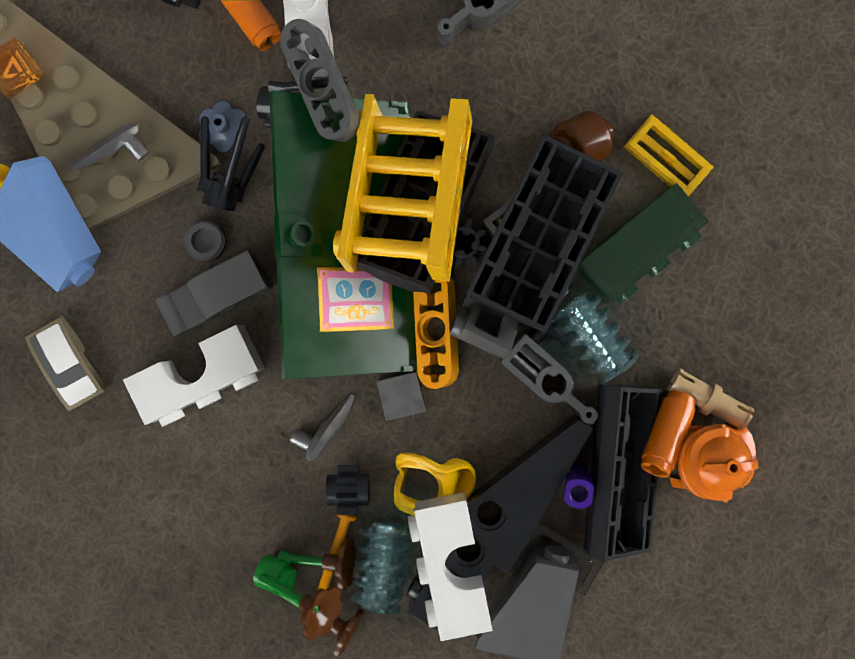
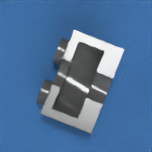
[449,295,519,359]

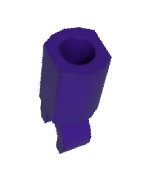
[564,464,594,509]

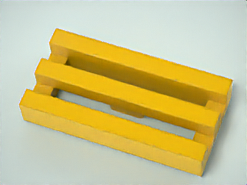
[624,114,714,200]

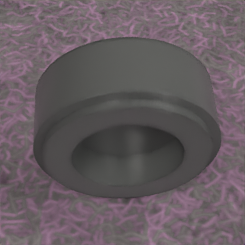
[184,220,227,262]

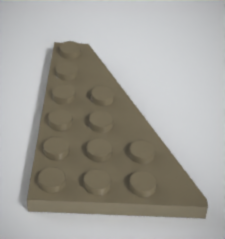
[0,0,222,231]

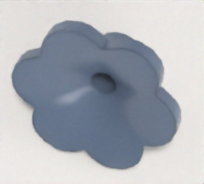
[199,101,245,152]

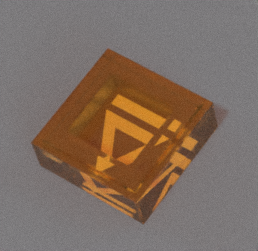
[0,37,45,99]

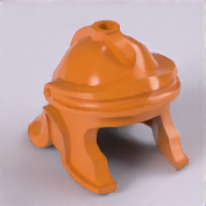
[670,423,758,503]

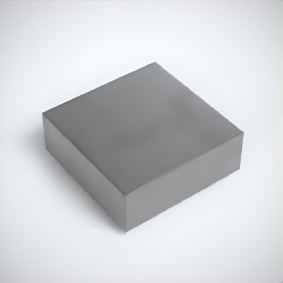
[377,371,426,421]

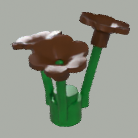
[253,537,365,659]

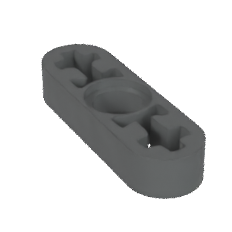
[280,19,360,142]

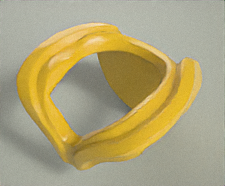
[394,452,476,515]

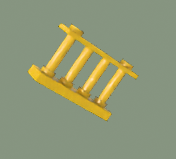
[333,94,472,281]

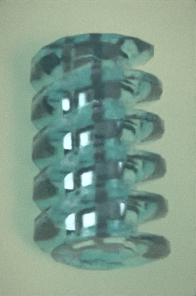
[553,292,640,385]
[350,520,410,615]

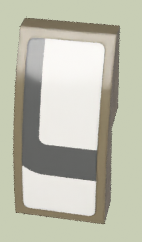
[24,315,106,412]

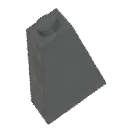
[476,545,579,659]

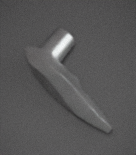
[70,124,151,170]
[290,394,354,462]

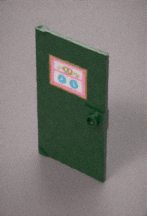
[269,90,417,379]

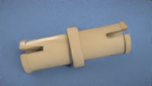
[667,368,754,431]

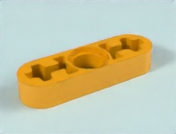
[413,276,459,389]

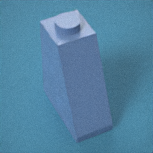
[0,156,101,292]

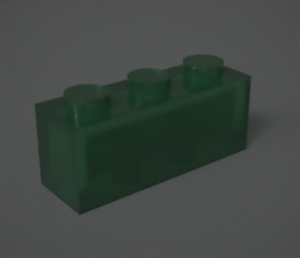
[577,183,709,304]

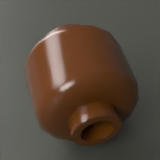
[553,110,614,162]

